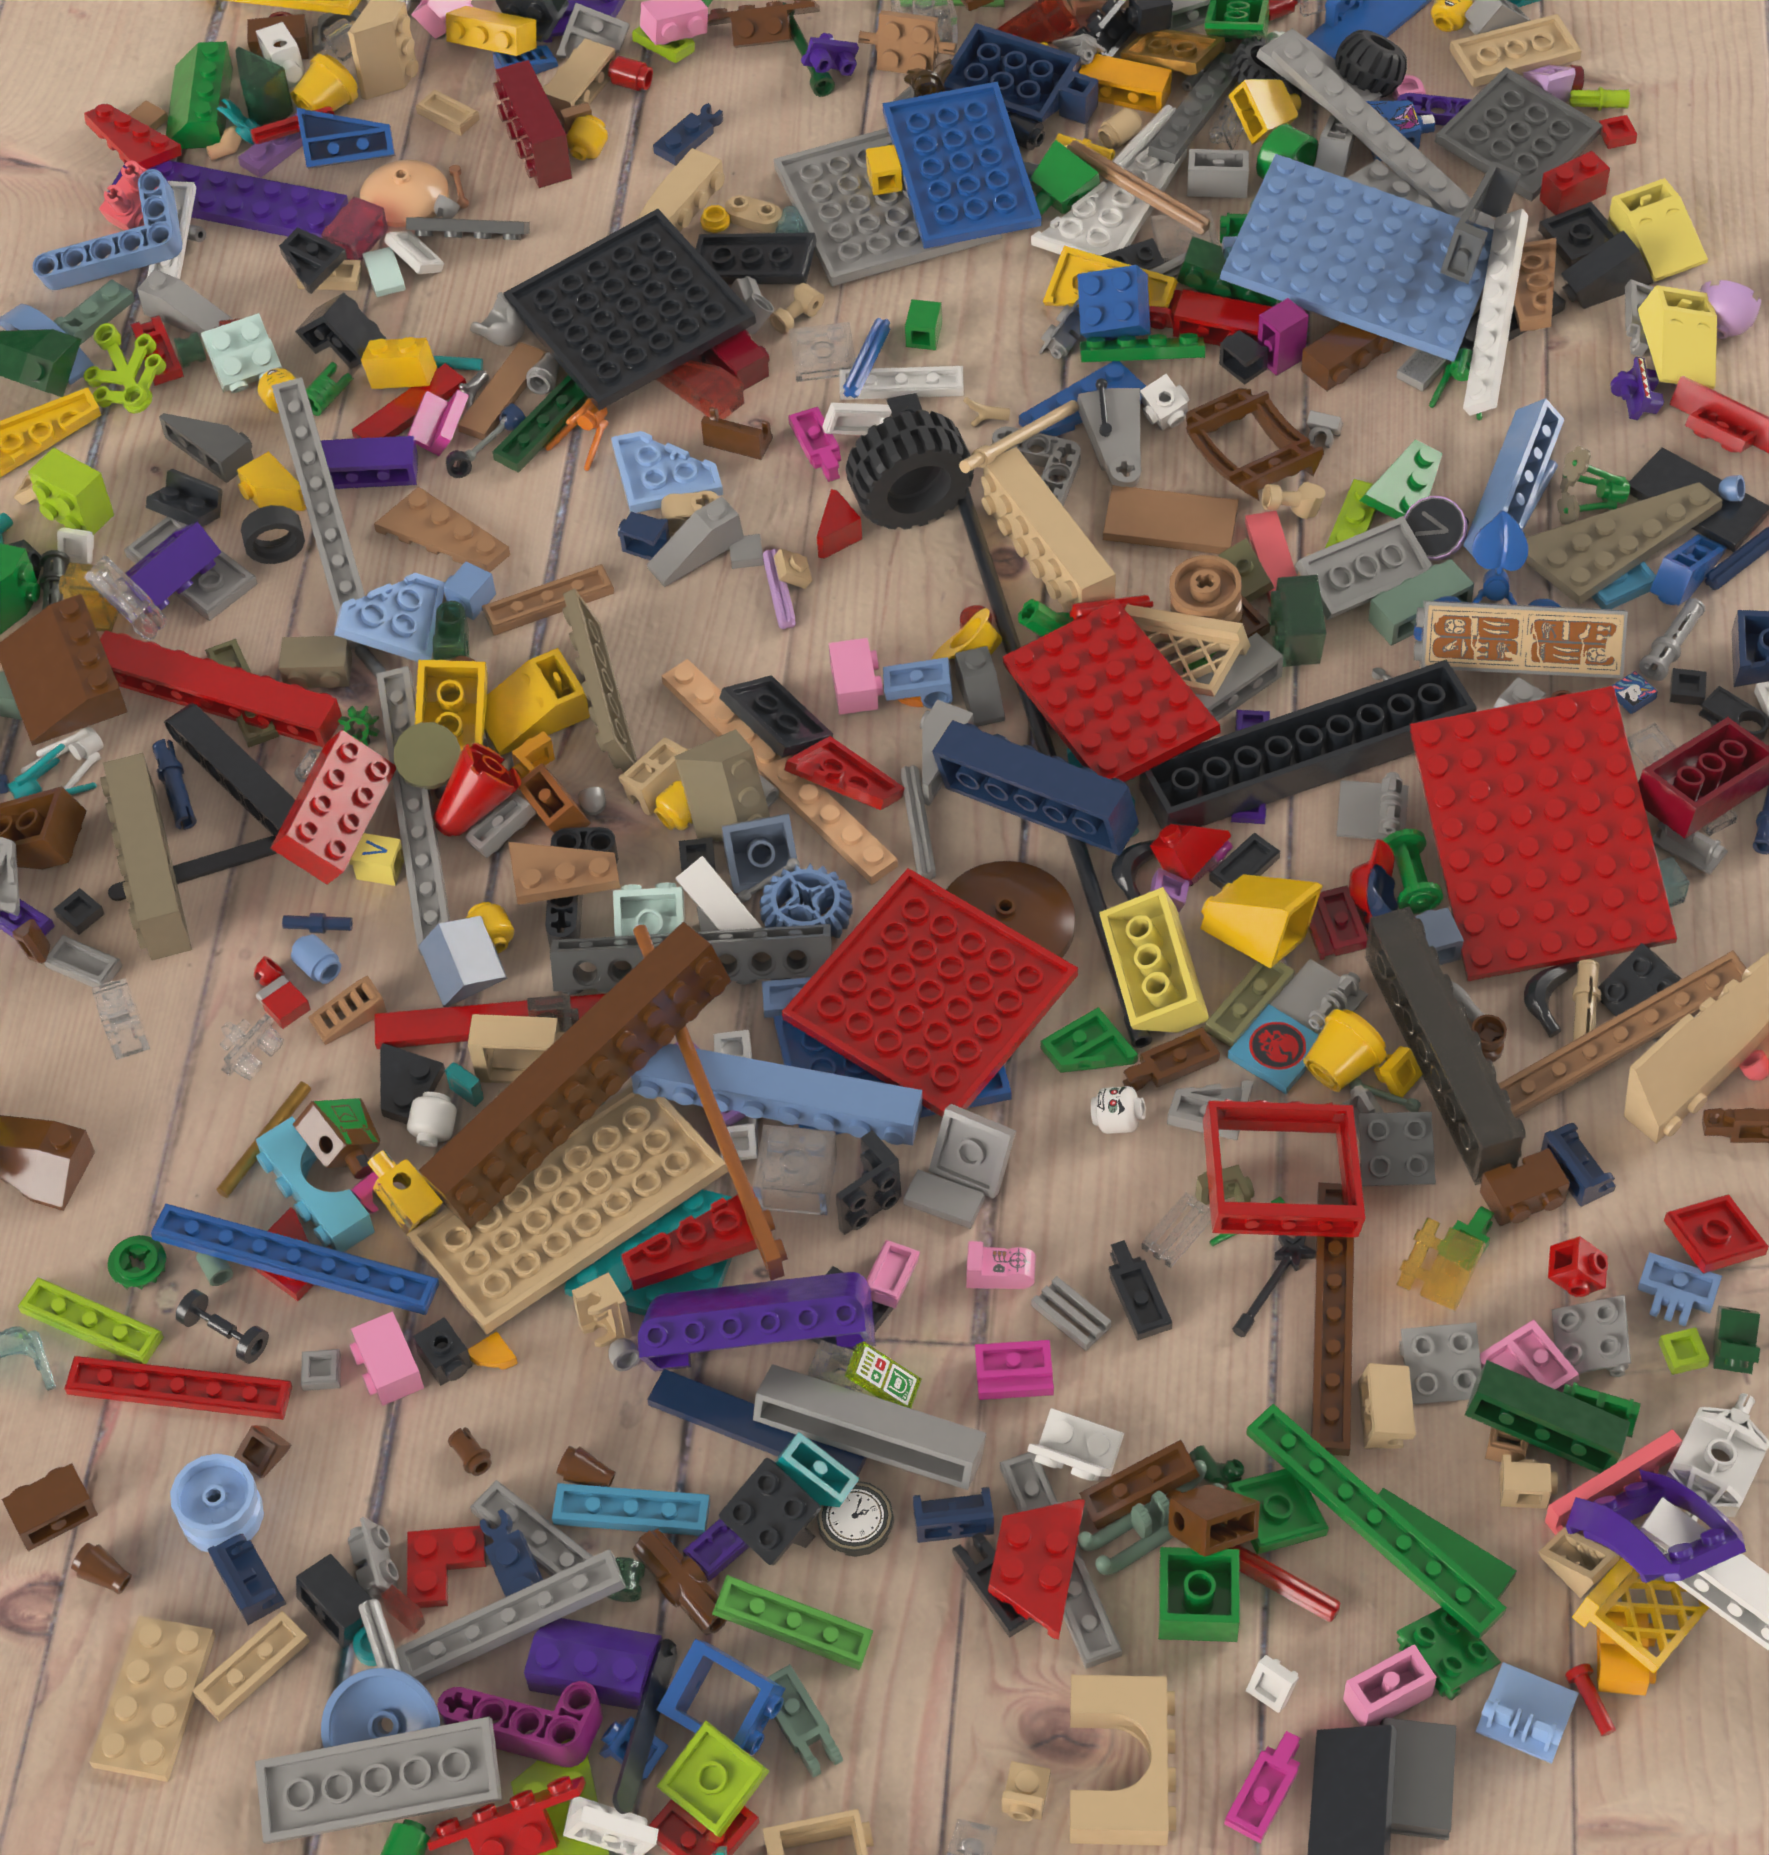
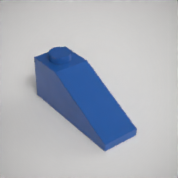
[1650,534,1727,606]

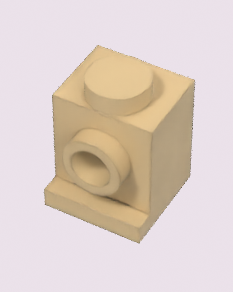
[1499,1454,1558,1509]

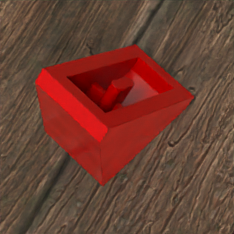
[817,489,863,559]

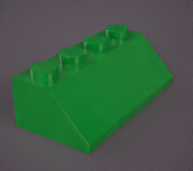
[166,41,233,149]

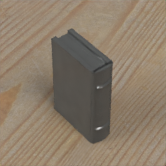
[1380,1718,1456,1840]

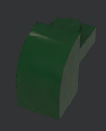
[1713,1305,1760,1374]

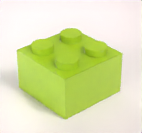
[28,447,114,535]

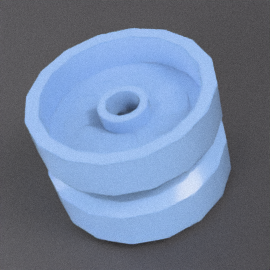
[170,1454,264,1552]

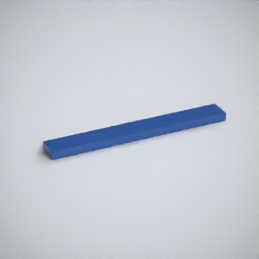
[151,1203,439,1315]

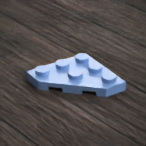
[611,431,723,513]
[334,573,445,662]

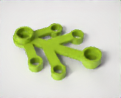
[83,323,166,414]

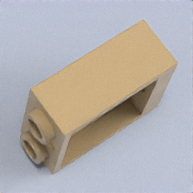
[468,1014,565,1084]
[762,1809,874,1855]

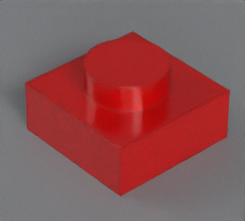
[1599,115,1638,149]

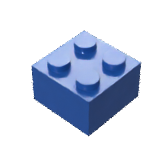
[1077,265,1151,340]

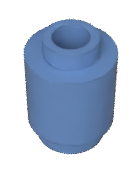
[291,934,342,984]

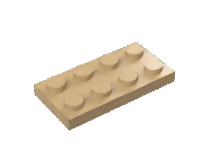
[1450,14,1582,87]
[89,1616,216,1782]

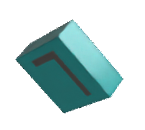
[445,1062,484,1107]

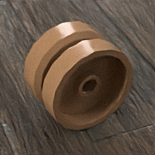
[1169,555,1242,623]

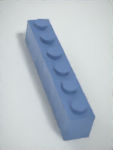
[1463,398,1565,556]

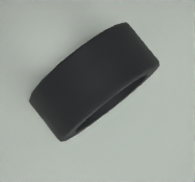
[241,505,305,564]

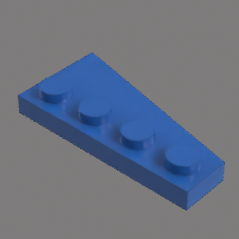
[1019,361,1146,437]

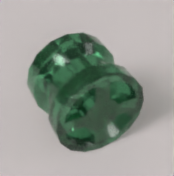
[173,332,207,368]
[607,1557,646,1602]

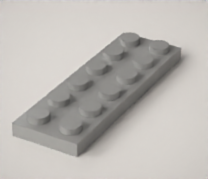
[255,1717,502,1844]

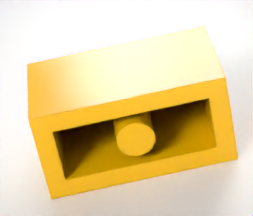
[361,337,437,389]

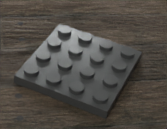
[1435,67,1602,202]

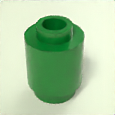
[380,1819,430,1855]

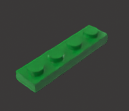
[1080,333,1205,363]

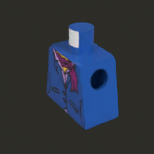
[1366,100,1435,161]

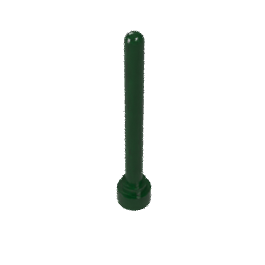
[783,2,835,97]

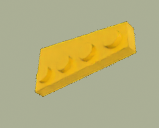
[1043,245,1178,308]
[0,387,101,478]

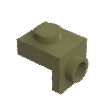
[1195,1164,1255,1206]

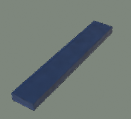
[647,1369,867,1477]

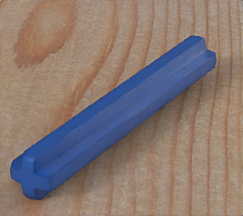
[843,318,891,399]

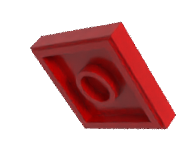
[1664,1194,1769,1274]

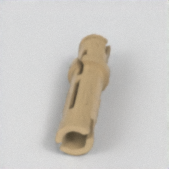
[1572,959,1601,1041]

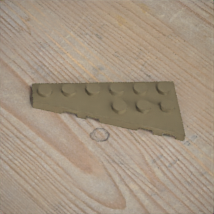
[1526,482,1722,605]

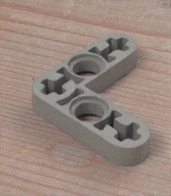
[992,427,1081,506]

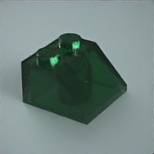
[235,47,294,126]

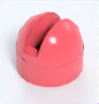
[1739,1050,1769,1081]

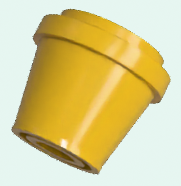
[290,54,358,111]
[1303,1009,1387,1092]

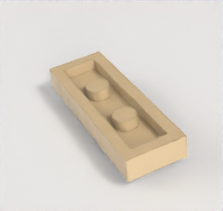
[192,1611,310,1722]

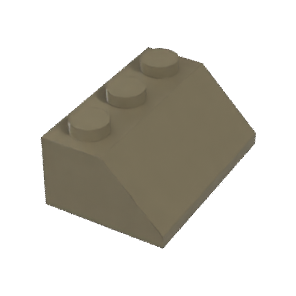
[674,729,770,841]

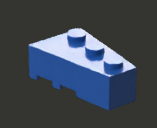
[296,108,396,169]

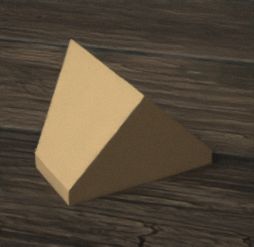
[1538,1527,1621,1599]

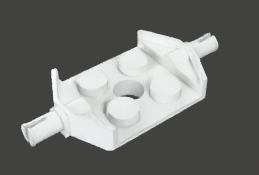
[1666,1393,1769,1522]

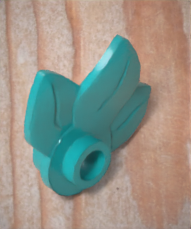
[217,98,260,145]

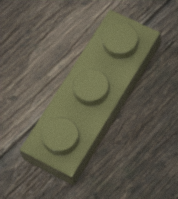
[1204,961,1295,1047]

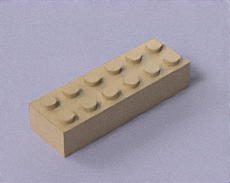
[981,447,1116,613]

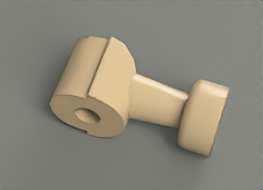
[769,283,825,334]
[1262,482,1326,519]

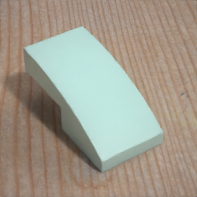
[362,247,406,297]

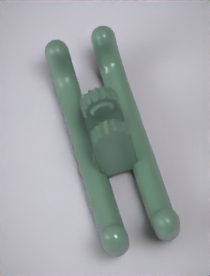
[1078,1460,1224,1575]

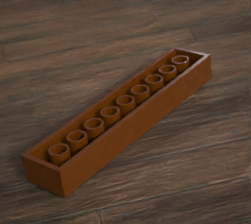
[418,922,732,1229]

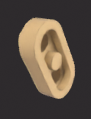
[725,195,782,233]

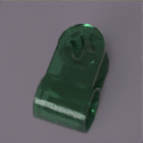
[433,601,469,660]

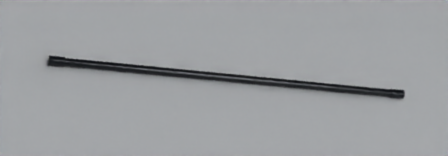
[958,487,1152,1048]

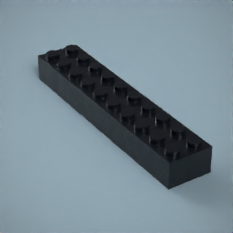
[1139,659,1477,829]

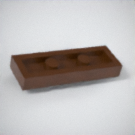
[1079,1440,1200,1530]

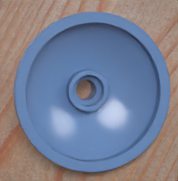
[321,1667,440,1748]

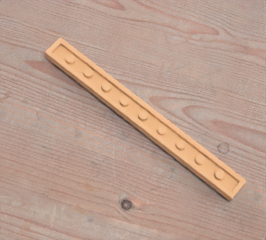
[662,659,898,885]

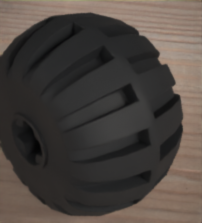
[1335,30,1407,98]

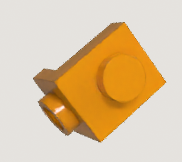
[511,731,555,779]

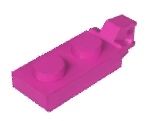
[788,406,841,482]
[1224,1731,1301,1844]

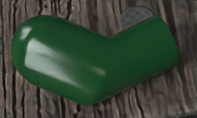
[1189,1445,1245,1486]

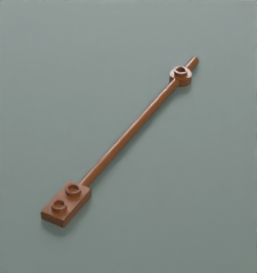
[633,925,788,1281]

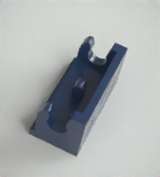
[1541,1123,1616,1207]
[913,1487,994,1543]
[207,1534,286,1625]

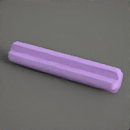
[763,549,796,629]

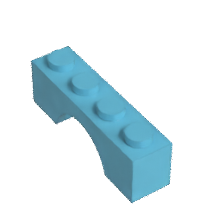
[256,1117,375,1252]

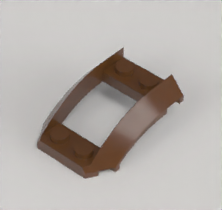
[1186,388,1324,501]

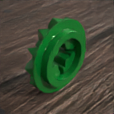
[108,1235,167,1290]

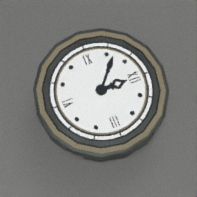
[817,1481,894,1557]

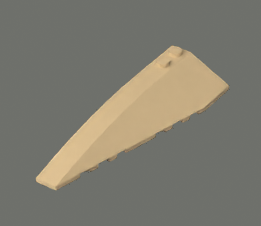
[1624,952,1769,1144]

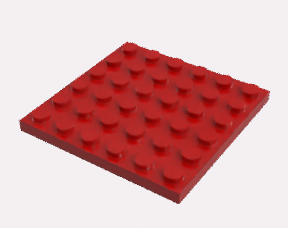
[781,868,1078,1118]

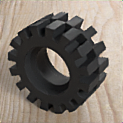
[1229,36,1282,84]

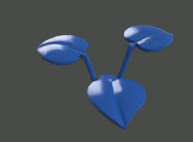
[1414,510,1561,641]

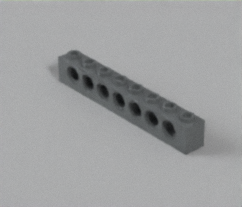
[550,924,832,995]

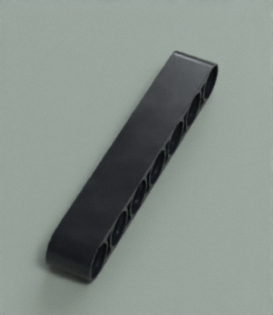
[164,702,295,836]

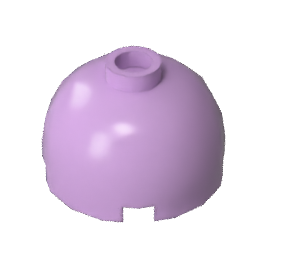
[1700,280,1761,339]

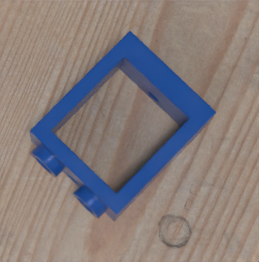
[657,1639,786,1755]

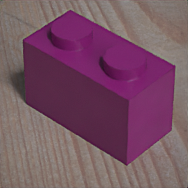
[1258,298,1309,376]

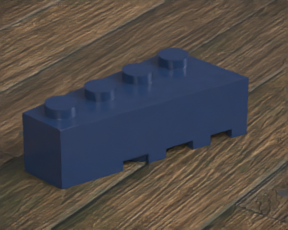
[1731,610,1769,687]

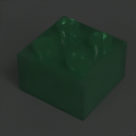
[1268,574,1327,667]

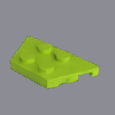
[511,1739,610,1855]

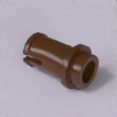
[448,1427,492,1476]

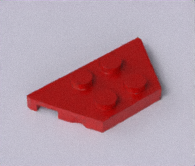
[988,1499,1085,1640]

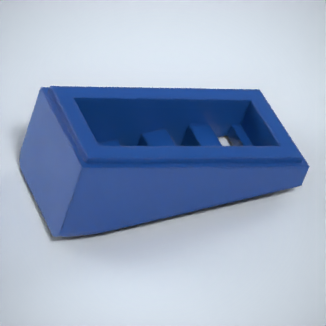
[493,45,558,74]

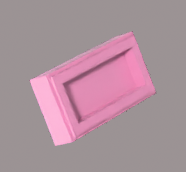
[866,1240,920,1309]

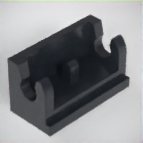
[296,1553,372,1649]

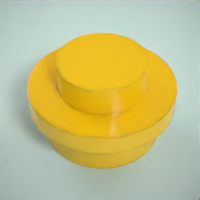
[700,205,730,233]

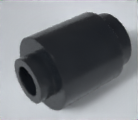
[1008,112,1045,150]

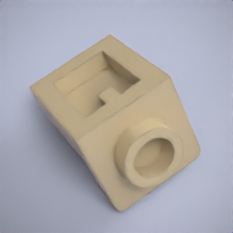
[1002,1761,1051,1822]

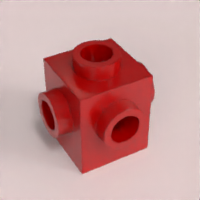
[1548,1236,1608,1297]

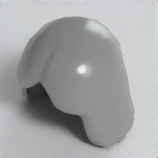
[470,292,526,347]

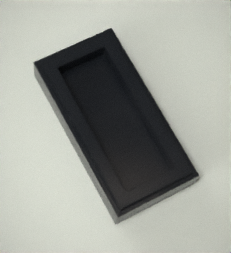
[1209,832,1280,889]

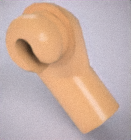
[206,126,242,161]

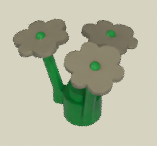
[1557,446,1630,525]

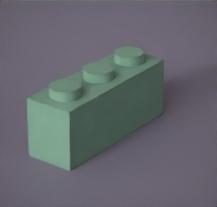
[1368,559,1474,646]

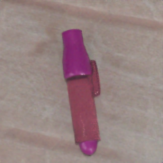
[1185,840,1233,886]

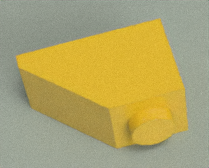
[237,451,306,511]

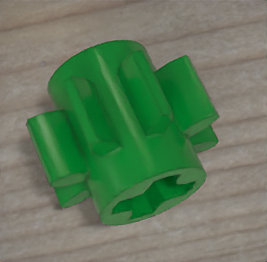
[338,706,380,746]

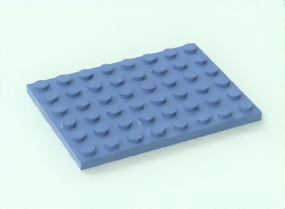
[1220,154,1494,362]

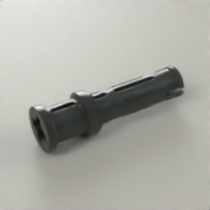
[39,550,70,610]

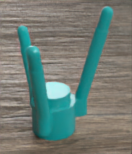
[7,743,97,799]

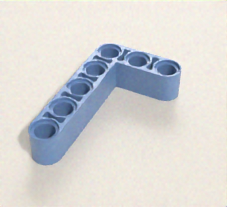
[32,169,182,290]

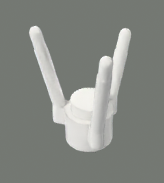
[20,727,104,789]

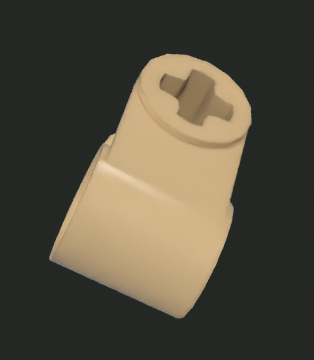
[661,490,719,536]

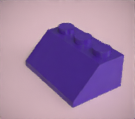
[107,522,222,615]
[524,1618,662,1710]

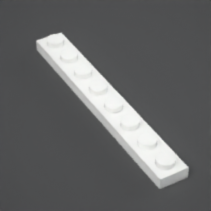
[1463,208,1528,416]

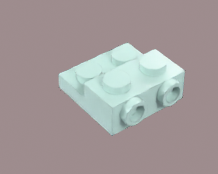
[201,313,282,393]
[613,882,685,961]

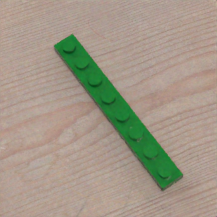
[1246,1404,1507,1640]

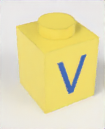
[349,833,404,886]

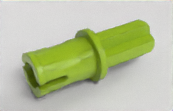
[1569,87,1630,111]

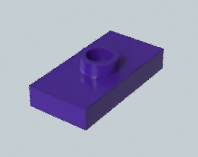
[683,1519,749,1582]

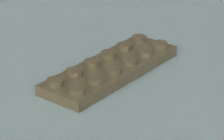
[562,588,637,772]

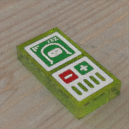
[845,1341,922,1409]

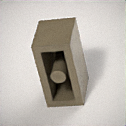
[279,636,352,688]

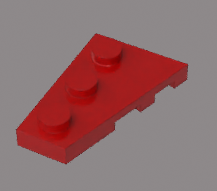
[784,736,905,810]

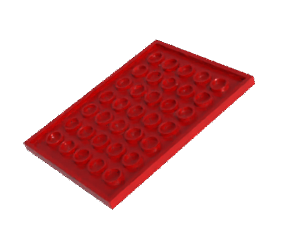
[1410,686,1677,982]

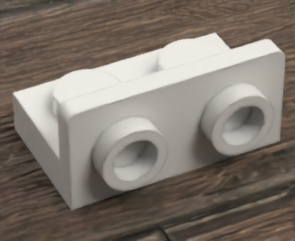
[563,1796,659,1855]

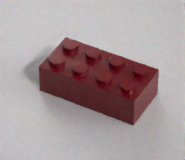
[493,60,572,188]
[1638,717,1769,839]

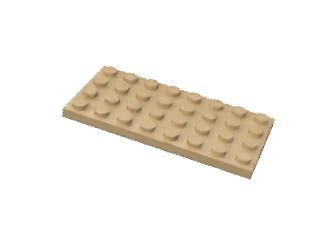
[407,1086,728,1334]

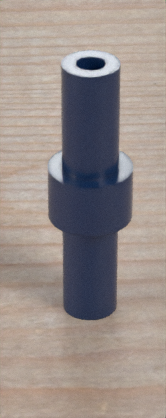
[282,913,353,934]

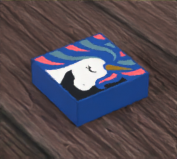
[1612,671,1658,714]

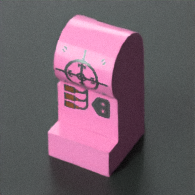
[966,1241,1036,1289]

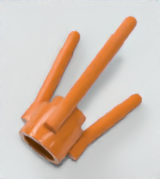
[545,399,609,471]

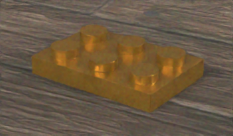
[1120,29,1225,75]

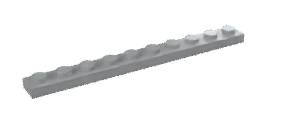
[1271,35,1495,230]
[272,377,365,649]
[376,666,450,956]

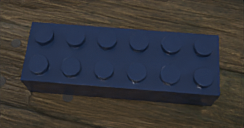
[932,720,1139,856]

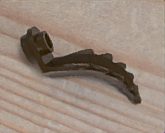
[904,59,953,97]

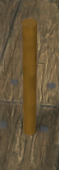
[216,1081,311,1198]

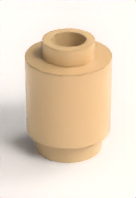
[1098,108,1142,149]

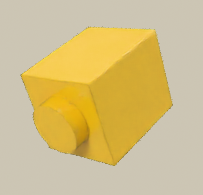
[866,145,902,196]

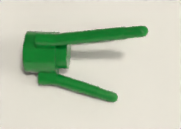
[1429,348,1483,420]

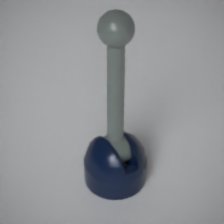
[465,403,526,462]

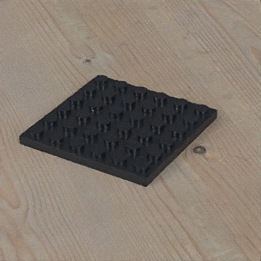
[504,209,756,411]

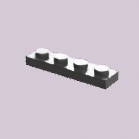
[406,217,530,240]

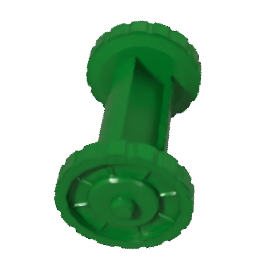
[1383,829,1444,915]

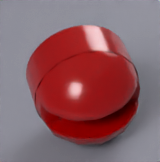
[254,956,285,986]

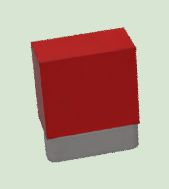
[256,976,311,1029]

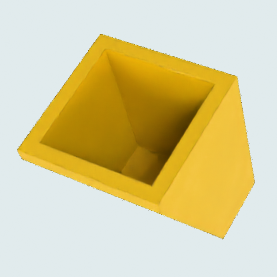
[1200,874,1323,968]

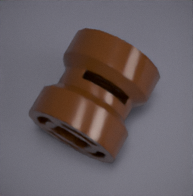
[1468,1014,1507,1063]

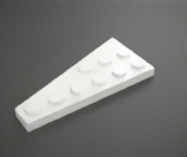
[1031,147,1187,256]

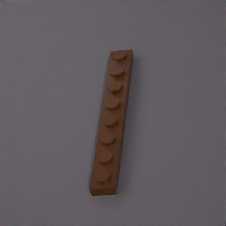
[1311,1182,1354,1456]

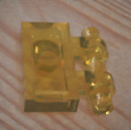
[1396,1217,1486,1312]

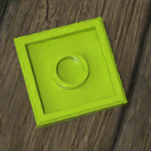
[656,1720,770,1838]

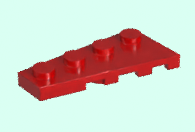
[84,104,182,170]
[621,1182,772,1290]

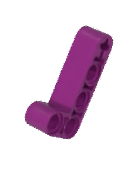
[437,1681,604,1767]

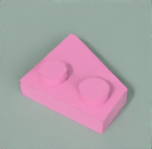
[1480,1319,1580,1392]

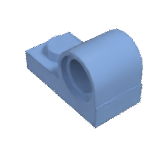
[883,657,953,709]

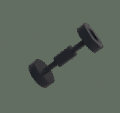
[176,1289,269,1364]

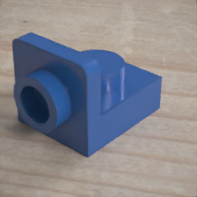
[599,1716,669,1780]

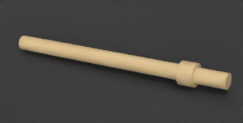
[959,400,1079,473]

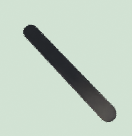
[108,836,277,901]
[613,1639,677,1814]

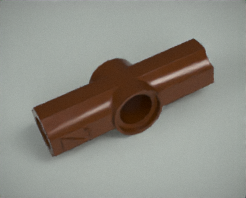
[632,1529,727,1635]

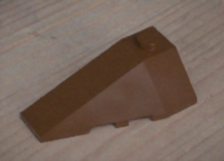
[0,1115,95,1211]

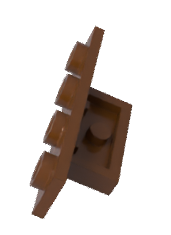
[707,0,820,48]

